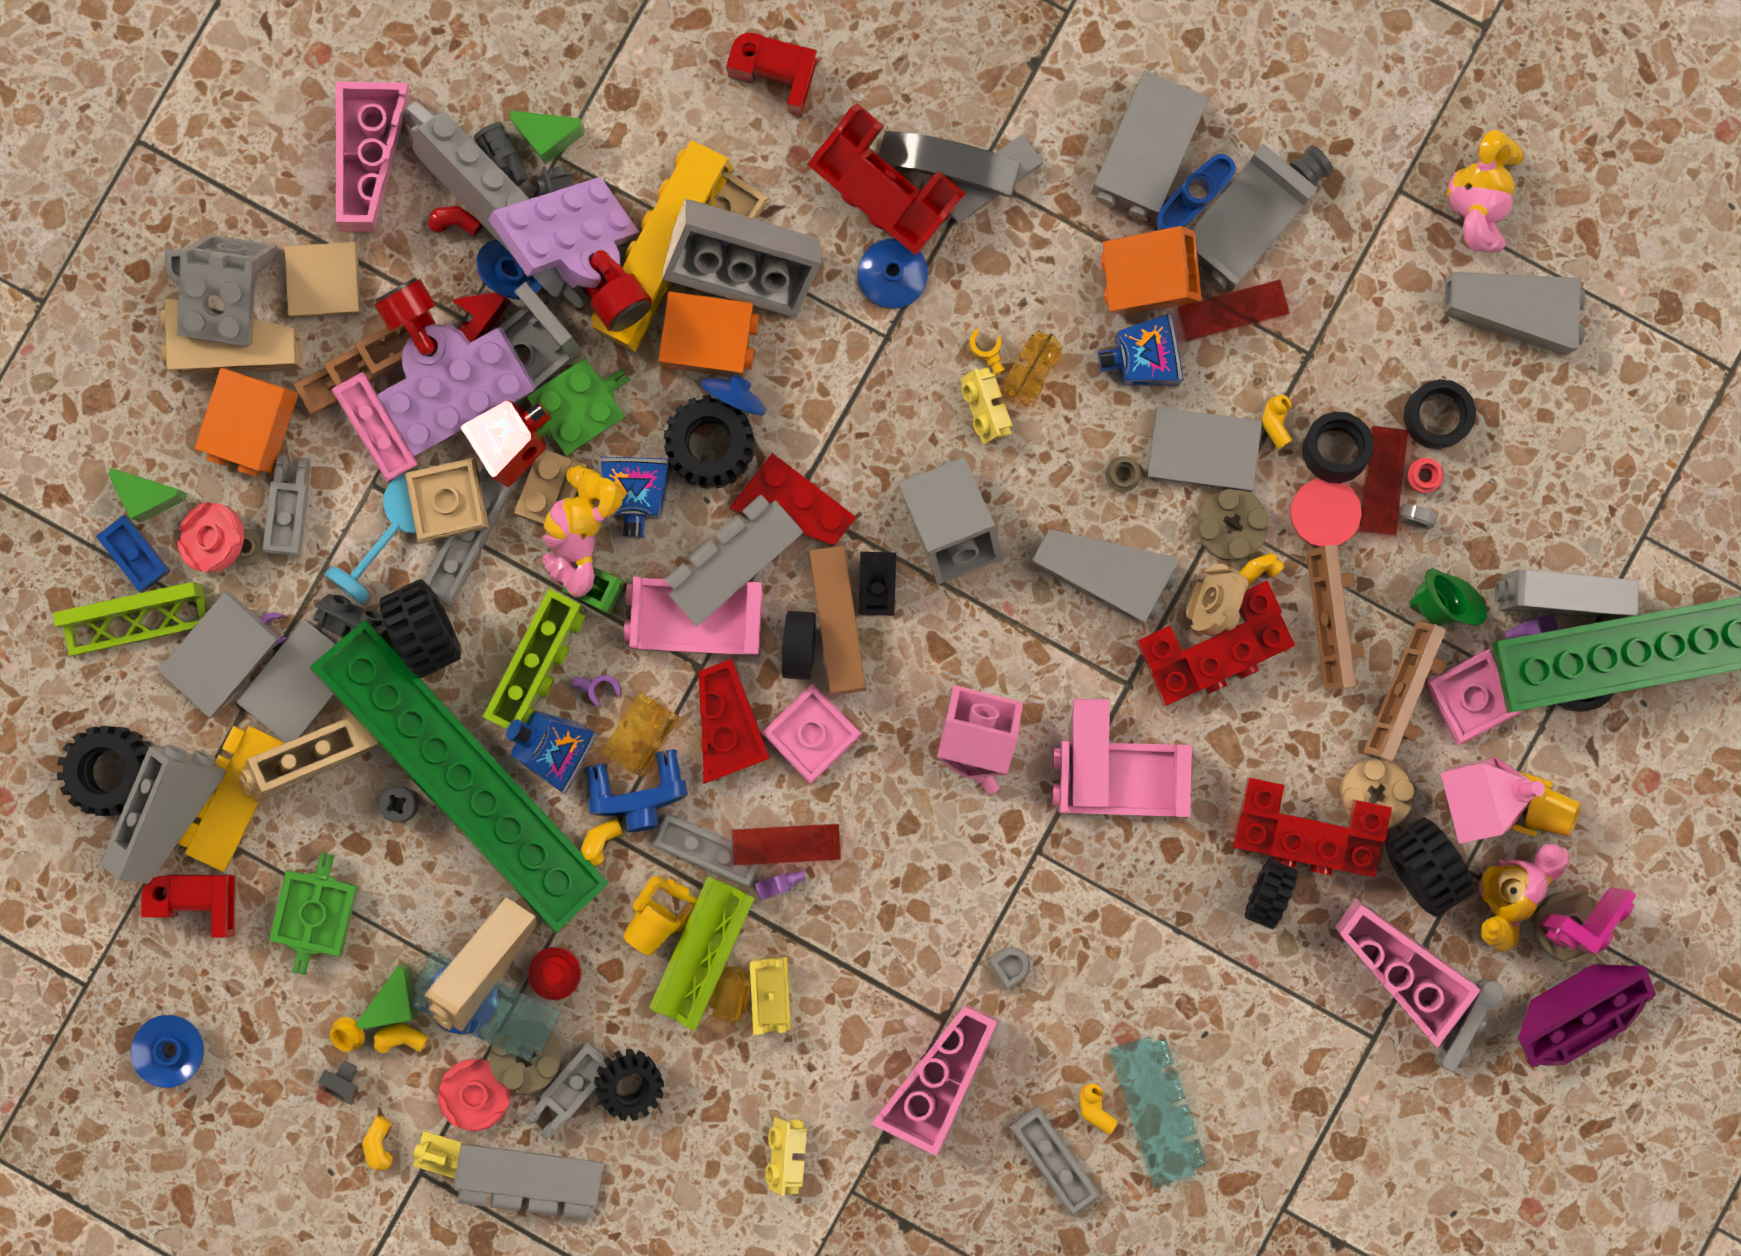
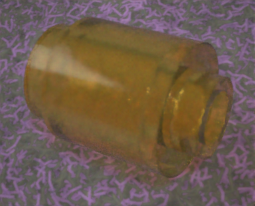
[710,966,751,1021]

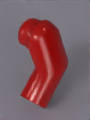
[428,206,483,237]

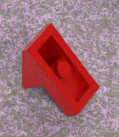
[452,292,511,342]

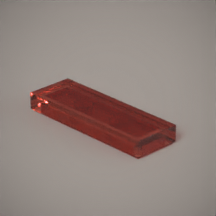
[1177,279,1290,342]
[1359,426,1408,536]
[731,824,841,866]

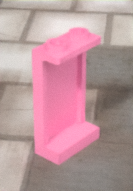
[624,576,764,656]
[1052,741,1192,817]

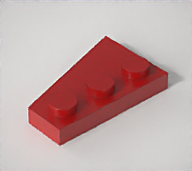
[729,453,856,546]
[698,659,771,784]

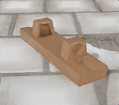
[1306,545,1364,691]
[1363,622,1447,762]

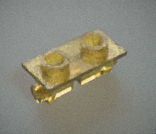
[1003,330,1063,407]

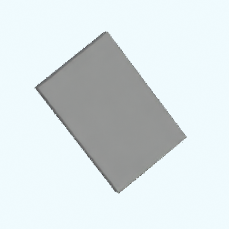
[1147,407,1262,492]
[158,591,281,718]
[236,619,336,743]

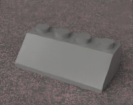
[662,198,821,318]

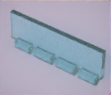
[412,951,561,1062]
[1109,1036,1207,1188]

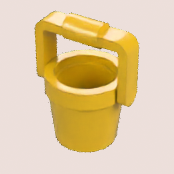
[1511,771,1581,837]
[623,876,697,956]

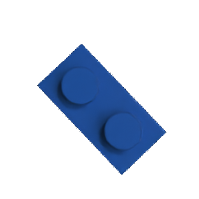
[96,515,171,593]

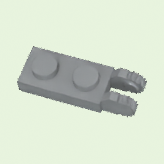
[262,455,311,556]
[1434,978,1504,1072]
[524,1042,607,1141]

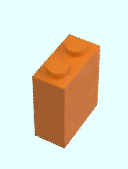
[1101,226,1202,316]
[658,291,760,379]
[195,367,299,477]

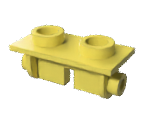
[960,367,1013,445]
[766,1117,807,1196]
[413,1131,466,1179]

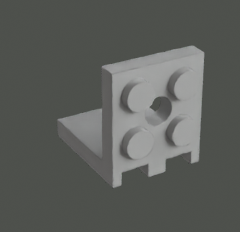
[177,234,277,346]
[500,282,582,406]

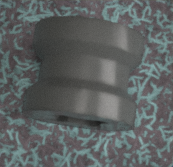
[1289,145,1334,186]
[379,787,419,822]

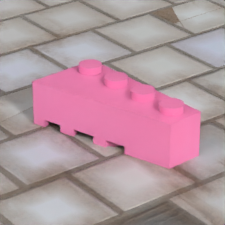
[336,82,410,232]
[1335,898,1481,1048]
[871,1005,1000,1156]

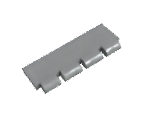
[665,494,804,626]
[453,1143,604,1220]

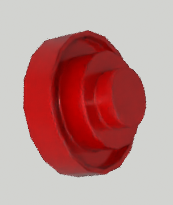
[528,947,582,1000]

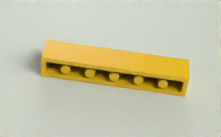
[591,140,734,352]

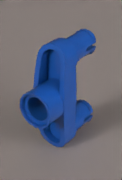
[1155,154,1236,231]
[585,749,688,832]

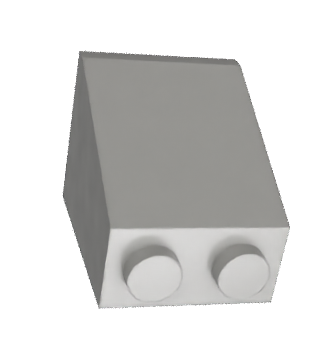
[898,457,1003,585]

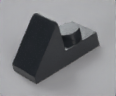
[859,551,896,616]

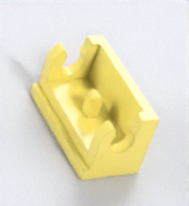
[750,957,791,1035]

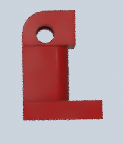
[726,33,818,117]
[141,875,236,938]

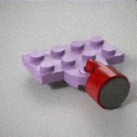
[488,177,652,332]
[374,277,537,457]

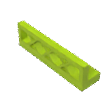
[53,582,208,656]
[649,876,755,1031]

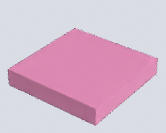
[1425,649,1522,745]
[761,683,862,784]

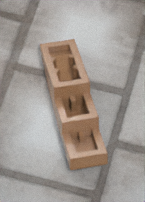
[293,324,411,417]
[809,545,866,696]

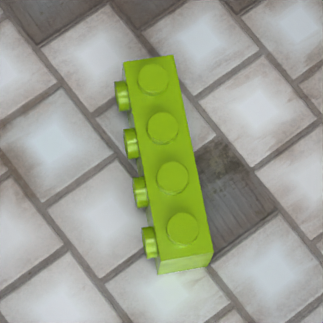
[483,588,587,729]

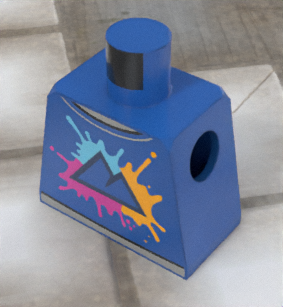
[1097,313,1184,386]
[601,457,671,539]
[506,711,598,794]

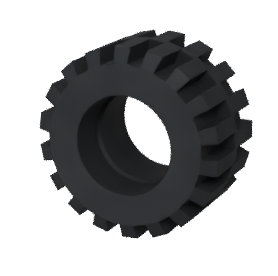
[664,395,755,489]
[380,579,461,678]
[57,726,153,816]
[1385,817,1475,917]

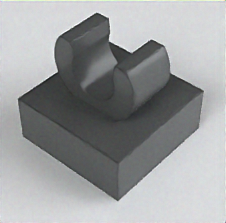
[318,1060,358,1105]

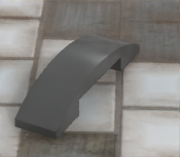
[879,131,1021,198]

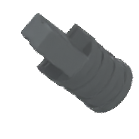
[474,122,527,186]

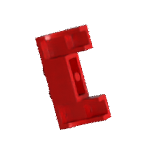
[807,103,966,255]
[1135,580,1296,706]
[1232,777,1392,878]

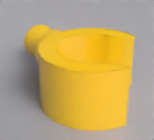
[969,327,1005,375]

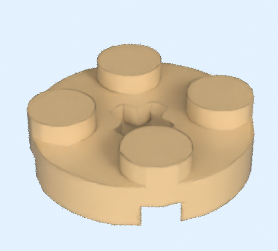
[1186,564,1248,636]
[1340,759,1414,829]

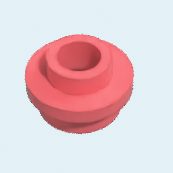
[1407,458,1444,493]

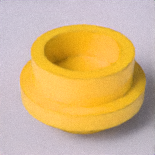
[329,1016,365,1052]

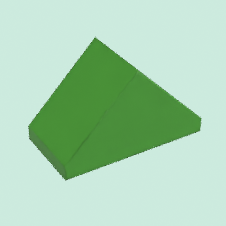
[510,111,585,165]
[108,467,188,523]
[562,567,627,616]
[355,963,418,1029]

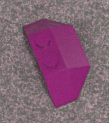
[1518,964,1656,1067]

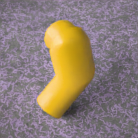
[1261,394,1293,450]
[1239,553,1284,589]
[580,817,624,867]
[373,1022,429,1053]
[1079,1083,1118,1135]
[362,1115,392,1171]

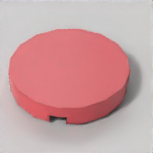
[1289,478,1362,547]
[177,502,244,574]
[438,1058,511,1132]

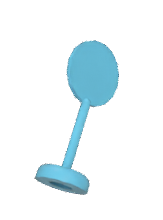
[324,471,416,606]

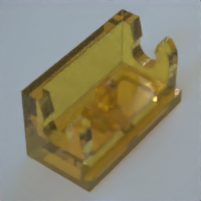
[601,692,680,777]

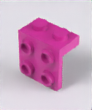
[1539,888,1636,954]

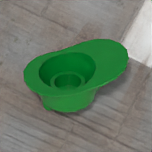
[1409,568,1487,626]

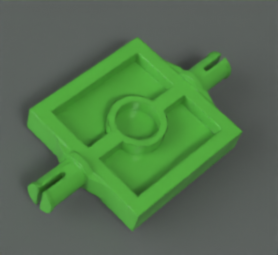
[527,358,631,456]
[269,852,358,975]

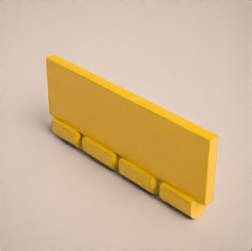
[178,725,286,872]

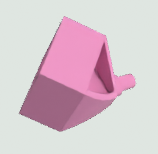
[937,685,1023,795]
[1440,757,1545,844]

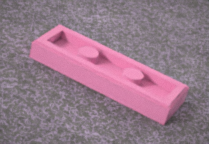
[331,371,418,482]
[1072,699,1110,807]

